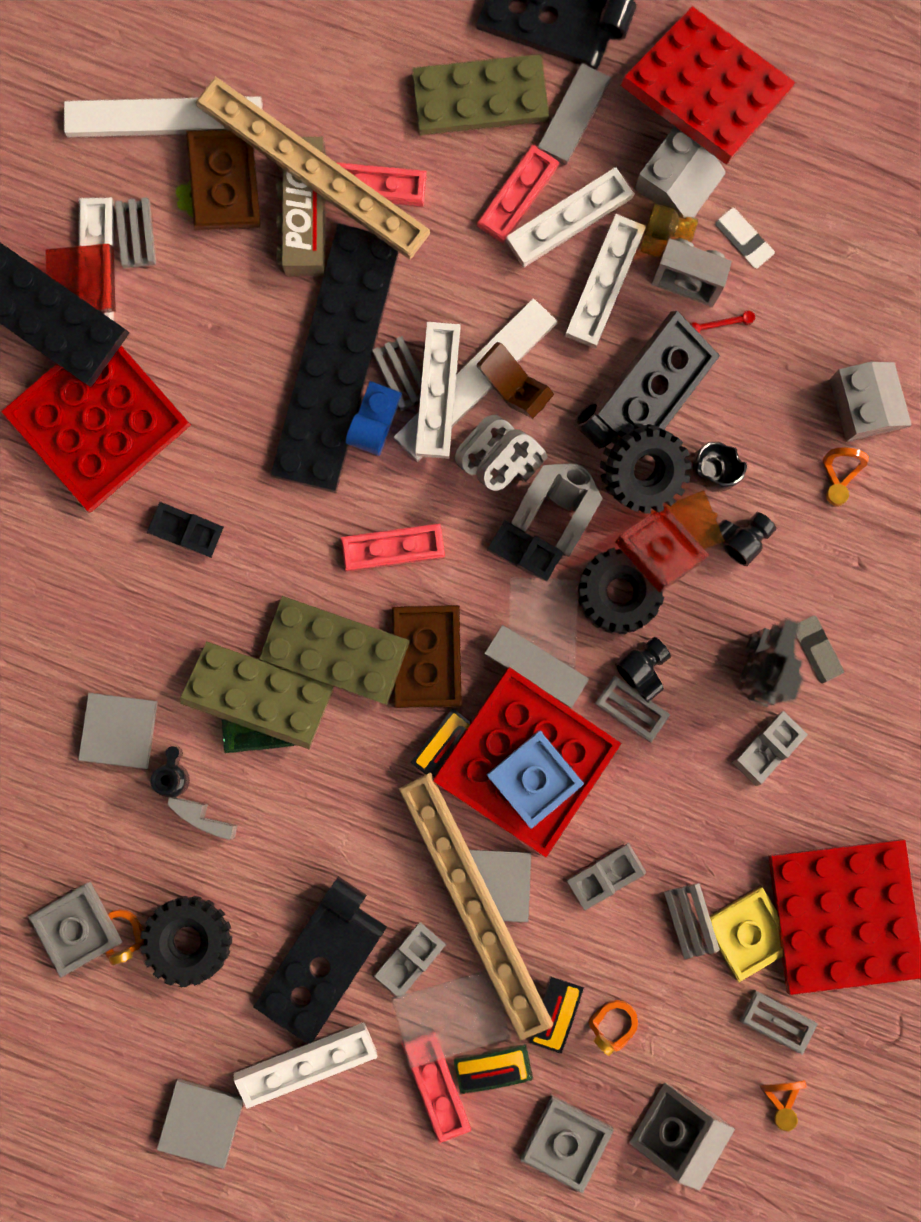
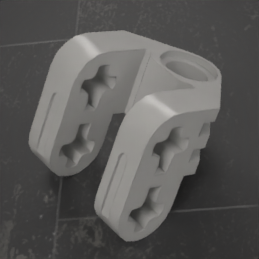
[455,415,548,491]
[511,463,602,557]

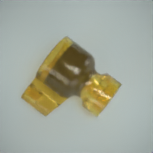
[640,203,698,257]

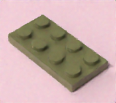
[412,54,549,135]
[259,596,410,705]
[180,642,334,749]

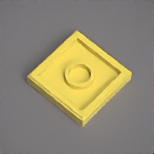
[710,886,783,982]

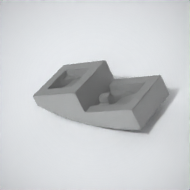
[732,711,808,786]
[167,797,238,840]
[567,843,646,910]
[373,922,446,999]

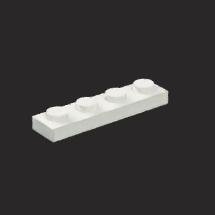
[506,167,634,267]
[565,214,646,349]
[415,322,460,459]
[234,1022,378,1109]

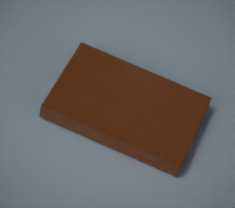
[186,130,261,230]
[392,605,462,708]

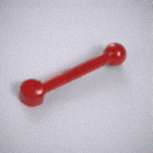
[690,311,755,333]

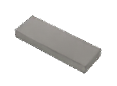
[538,63,611,166]
[484,625,589,708]

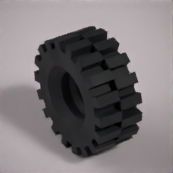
[600,424,692,513]
[577,547,665,634]
[140,896,232,987]

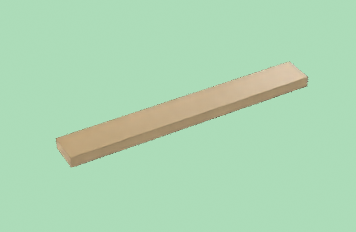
[196,76,430,260]
[398,773,553,1041]

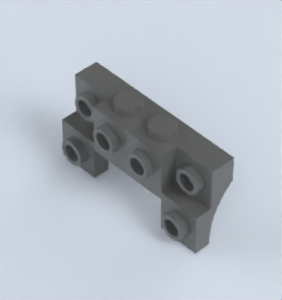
[740,618,803,707]

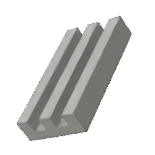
[115,198,156,268]
[372,336,422,411]
[595,676,670,742]
[664,883,720,959]
[739,990,818,1055]

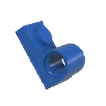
[346,381,402,456]

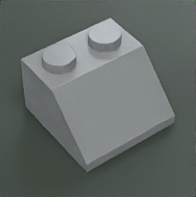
[635,126,726,225]
[652,238,732,307]
[829,361,912,442]
[629,1083,735,1191]

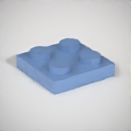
[486,730,584,829]

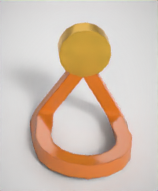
[822,447,869,506]
[105,909,144,965]
[588,1000,638,1056]
[760,1080,806,1131]

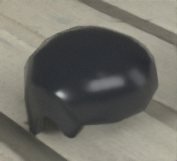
[692,442,747,492]

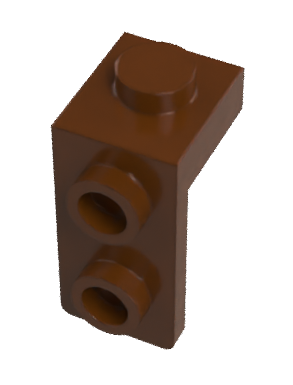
[477,342,555,419]

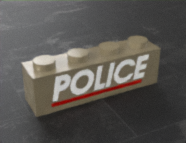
[277,137,326,276]

